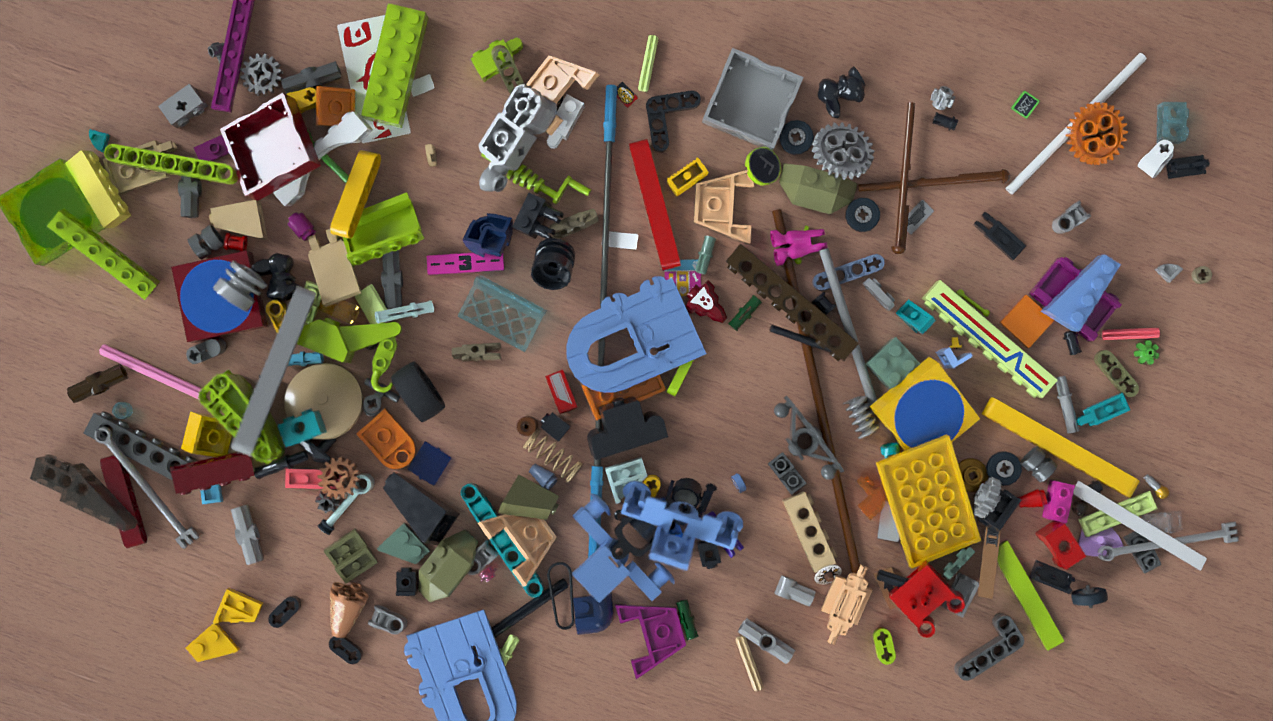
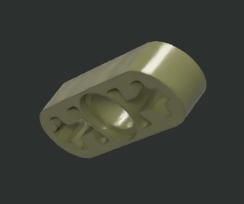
[491,45,524,94]
[1094,350,1139,397]

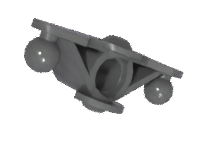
[774,396,844,480]

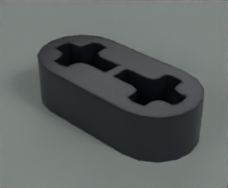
[268,596,301,628]
[329,636,363,665]

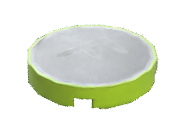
[745,147,781,186]

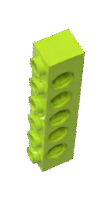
[47,209,160,300]

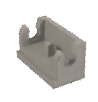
[942,572,979,618]

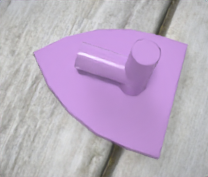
[1078,527,1123,556]

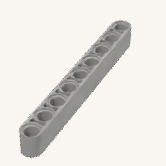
[231,286,316,456]

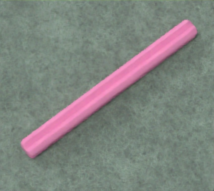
[99,344,202,399]

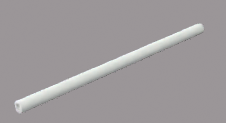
[1006,53,1147,195]

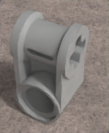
[1052,200,1091,234]
[467,540,499,575]
[368,605,407,634]

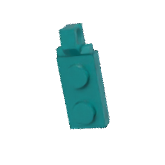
[1076,393,1130,426]

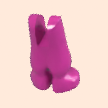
[770,229,828,266]

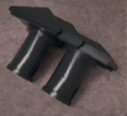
[298,438,337,464]

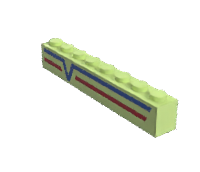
[922,280,1058,398]

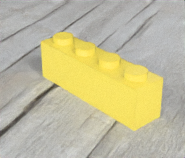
[65,150,131,228]

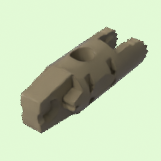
[549,209,599,239]
[452,343,501,362]

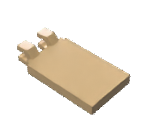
[103,140,178,195]
[308,229,362,307]

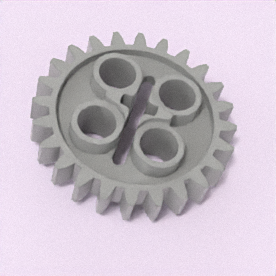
[812,122,874,180]

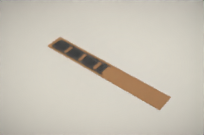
[978,527,1001,599]

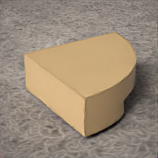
[425,144,437,167]

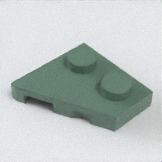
[377,523,431,564]
[943,547,975,581]

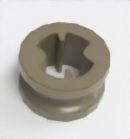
[1191,266,1212,284]

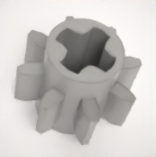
[930,86,955,110]

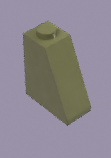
[498,475,559,520]

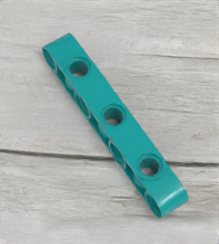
[461,483,544,597]

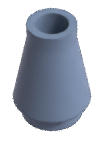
[529,463,558,490]

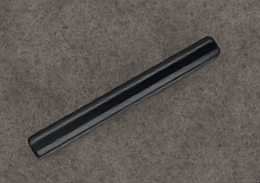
[491,578,569,638]

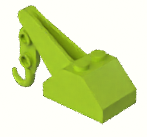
[297,318,402,393]

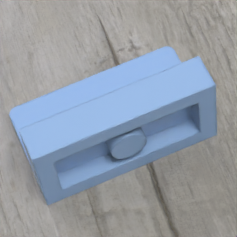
[936,348,973,369]

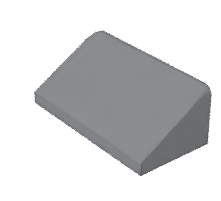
[877,500,899,542]

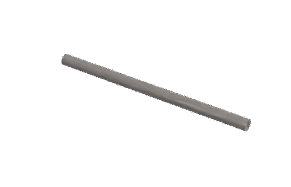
[819,248,877,415]

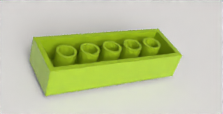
[361,3,429,128]

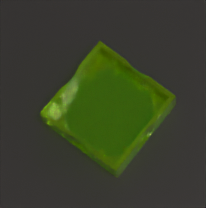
[0,158,105,266]

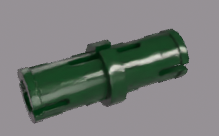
[728,295,762,331]
[676,599,699,640]

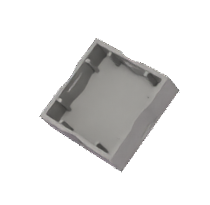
[702,48,803,151]

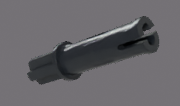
[254,451,308,479]

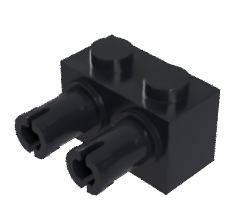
[512,193,564,239]

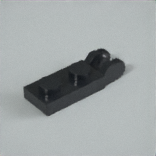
[974,212,1026,261]

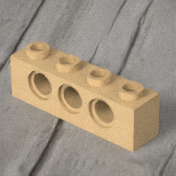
[782,491,837,572]

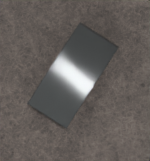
[768,452,807,495]
[1123,531,1162,573]

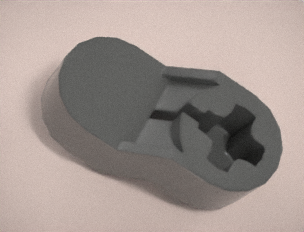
[186,337,227,364]

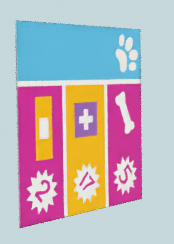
[665,260,701,296]

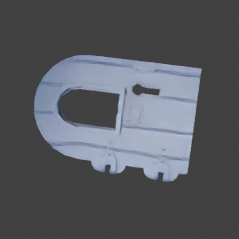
[566,276,706,393]
[404,609,517,721]

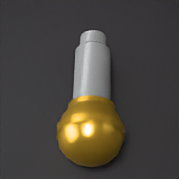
[1144,474,1169,499]

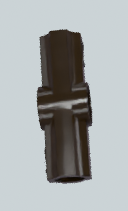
[67,364,128,403]

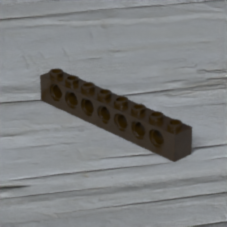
[725,244,859,362]

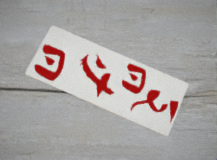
[337,15,411,143]

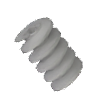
[843,396,879,439]

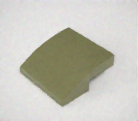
[324,528,378,584]

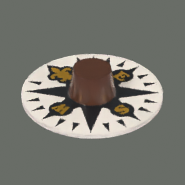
[814,565,842,585]

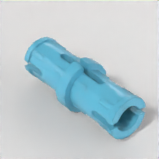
[288,351,324,367]

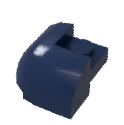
[463,213,513,257]
[573,592,614,635]

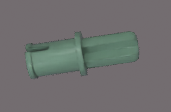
[695,236,717,275]

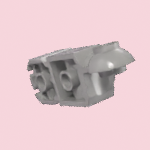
[478,84,557,192]

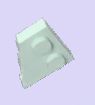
[605,457,647,504]

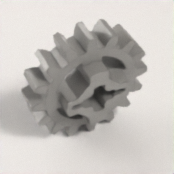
[240,53,283,96]
[973,477,1002,518]

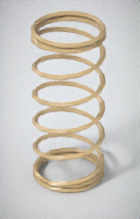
[523,429,583,482]

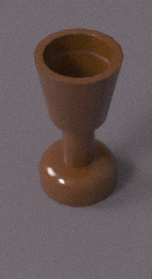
[517,416,538,436]

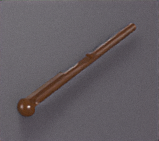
[891,102,915,254]
[858,169,1010,192]

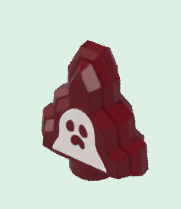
[685,280,727,323]

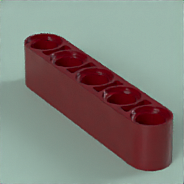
[100,455,147,549]

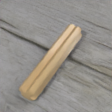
[735,635,763,691]

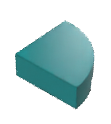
[89,129,110,153]

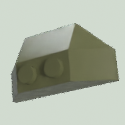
[779,163,857,215]
[418,530,478,603]

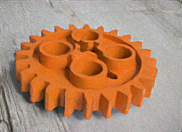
[1066,102,1128,165]

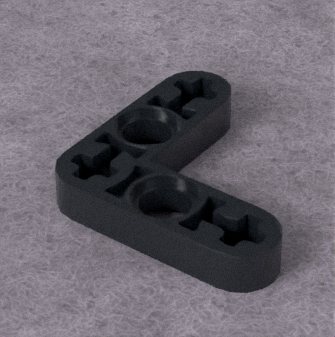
[646,90,701,153]

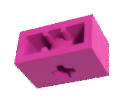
[1042,480,1075,523]

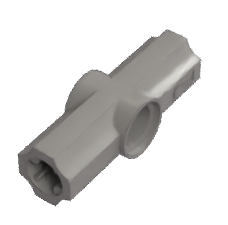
[231,504,264,565]
[738,618,795,664]

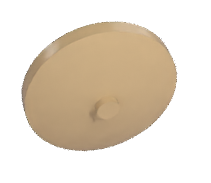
[285,363,363,440]

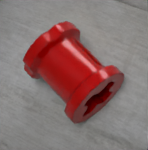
[224,233,248,252]

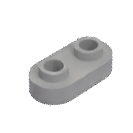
[863,278,895,311]

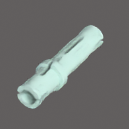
[375,300,434,324]

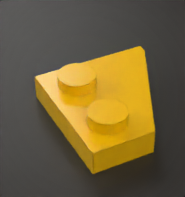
[213,588,264,623]
[185,623,240,662]

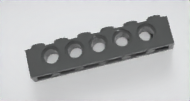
[83,411,198,480]

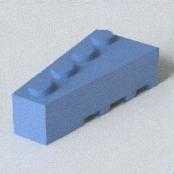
[1041,254,1121,332]

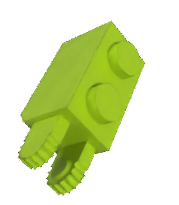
[470,38,523,82]

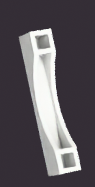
[273,111,373,206]

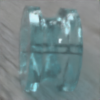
[112,402,132,419]

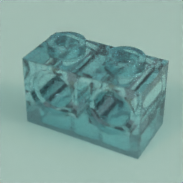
[1157,102,1189,144]

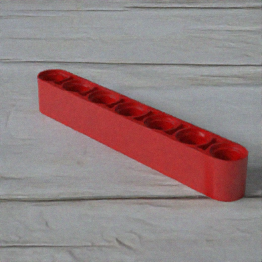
[629,139,681,271]

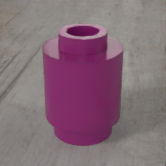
[287,212,316,241]

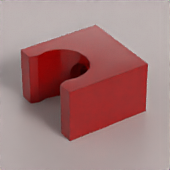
[1035,520,1087,570]

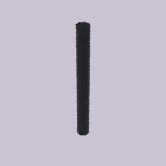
[769,325,836,353]

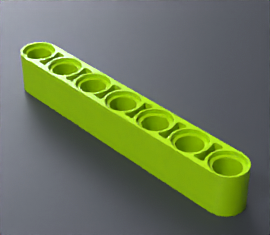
[104,144,239,184]

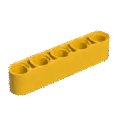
[330,150,381,239]

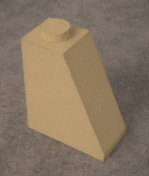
[209,200,268,240]

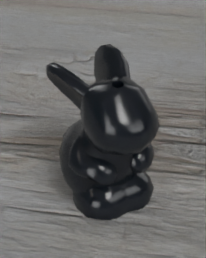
[817,66,866,118]
[252,253,301,301]

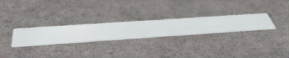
[1073,481,1207,571]

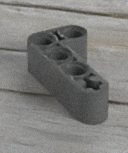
[954,613,1024,681]

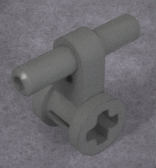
[363,378,400,417]

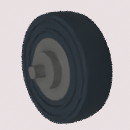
[1071,585,1108,608]

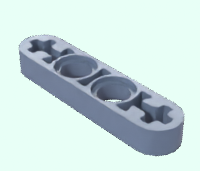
[812,254,885,291]

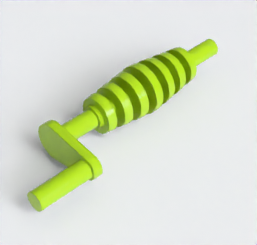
[481,153,591,204]

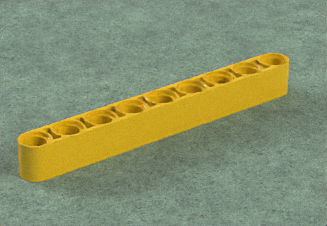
[981,397,1140,498]

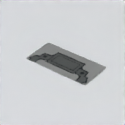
[907,200,934,234]

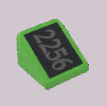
[1010,91,1040,119]

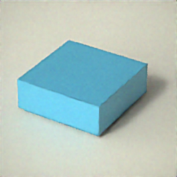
[200,484,223,504]

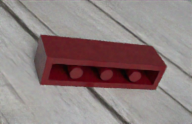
[170,452,254,495]

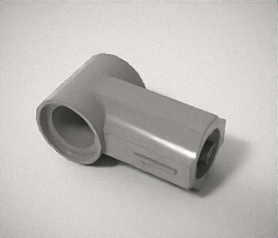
[774,575,816,607]

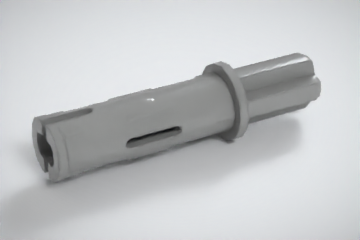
[1056,376,1080,433]

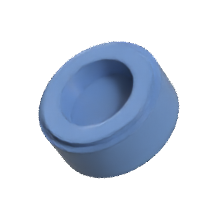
[731,473,747,493]

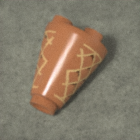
[330,582,369,638]

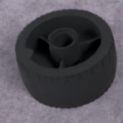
[391,361,445,422]

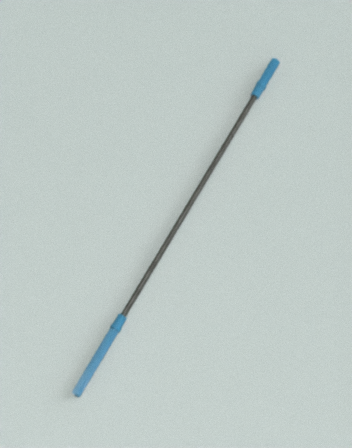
[588,85,617,558]

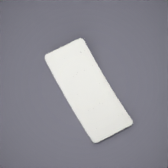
[411,74,434,97]
[601,231,638,249]

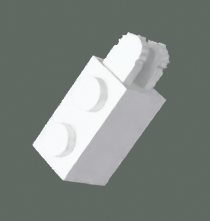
[547,94,584,149]

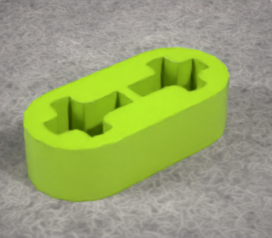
[873,627,896,665]

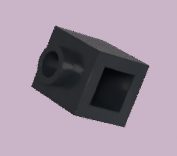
[540,412,571,442]

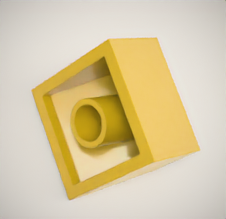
[181,412,235,457]

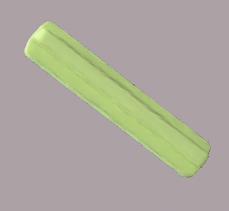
[638,35,658,92]

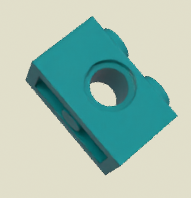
[278,409,327,447]

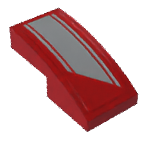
[545,370,578,415]

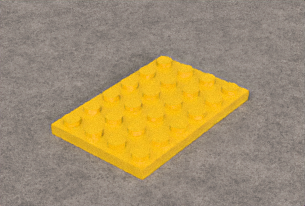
[876,434,981,569]

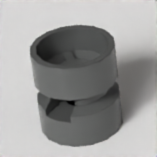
[187,224,224,260]
[1020,446,1058,483]

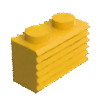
[667,158,709,197]

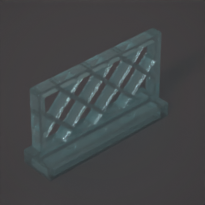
[458,275,547,352]

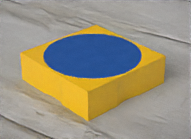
[870,357,980,451]

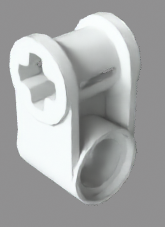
[1138,140,1174,178]

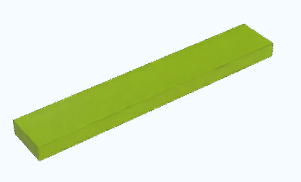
[997,540,1065,651]

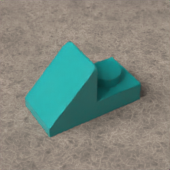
[896,299,936,335]

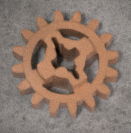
[318,457,361,500]

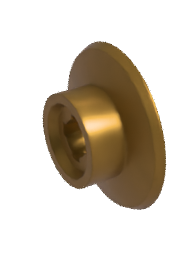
[958,458,988,492]

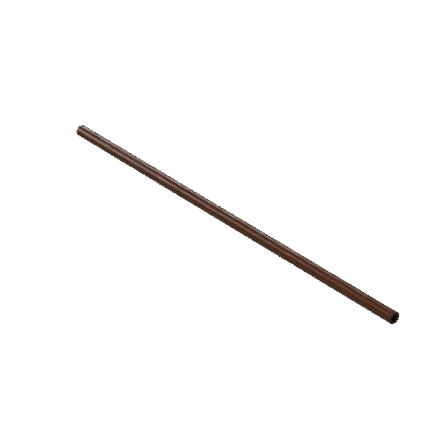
[772,209,860,573]

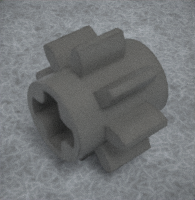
[315,491,341,513]

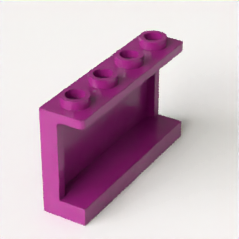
[1029,257,1122,341]

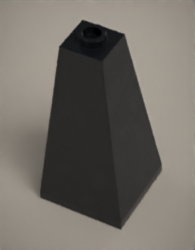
[383,472,460,545]

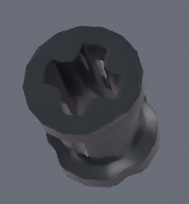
[811,291,836,315]

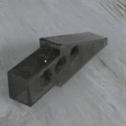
[30,454,138,531]

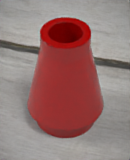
[1017,489,1047,508]

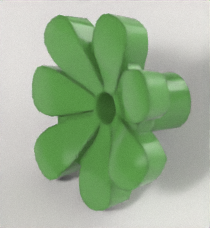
[1134,340,1159,365]

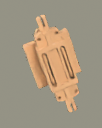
[821,565,872,645]

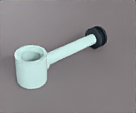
[318,473,375,535]

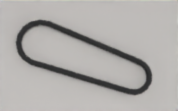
[547,562,574,630]

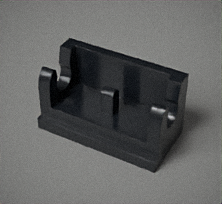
[978,489,1021,533]
[1029,560,1075,594]

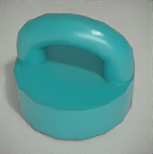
[880,442,900,458]

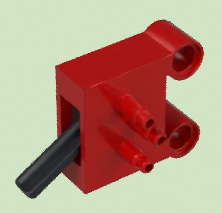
[877,560,965,638]

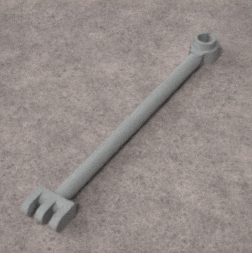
[94,427,200,549]
[1097,522,1239,561]

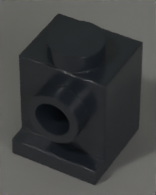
[697,541,721,569]
[396,567,418,596]

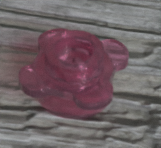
[479,565,497,582]

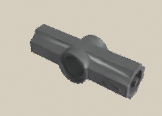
[281,61,342,94]
[178,163,202,218]
[381,250,403,309]

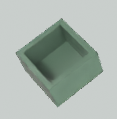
[865,337,920,390]

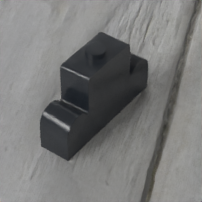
[587,396,668,460]

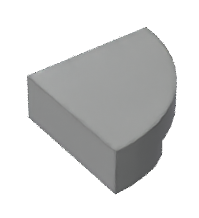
[1154,264,1183,283]

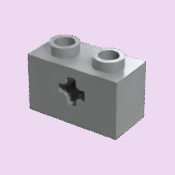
[158,84,208,128]

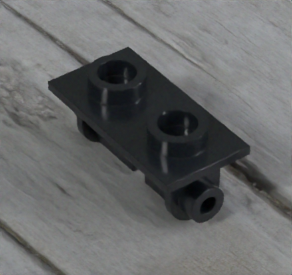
[1166,155,1210,179]

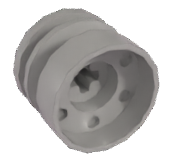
[213,261,267,312]

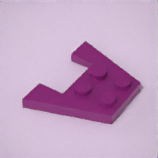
[615,604,686,679]

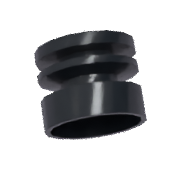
[531,238,576,290]

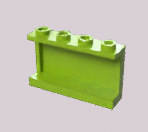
[343,192,425,266]

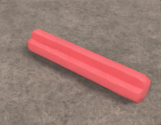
[1102,328,1160,340]

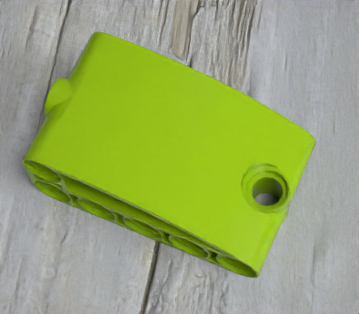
[198,370,285,465]

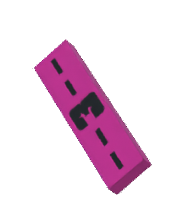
[426,253,504,275]

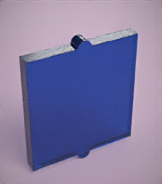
[407,441,452,486]

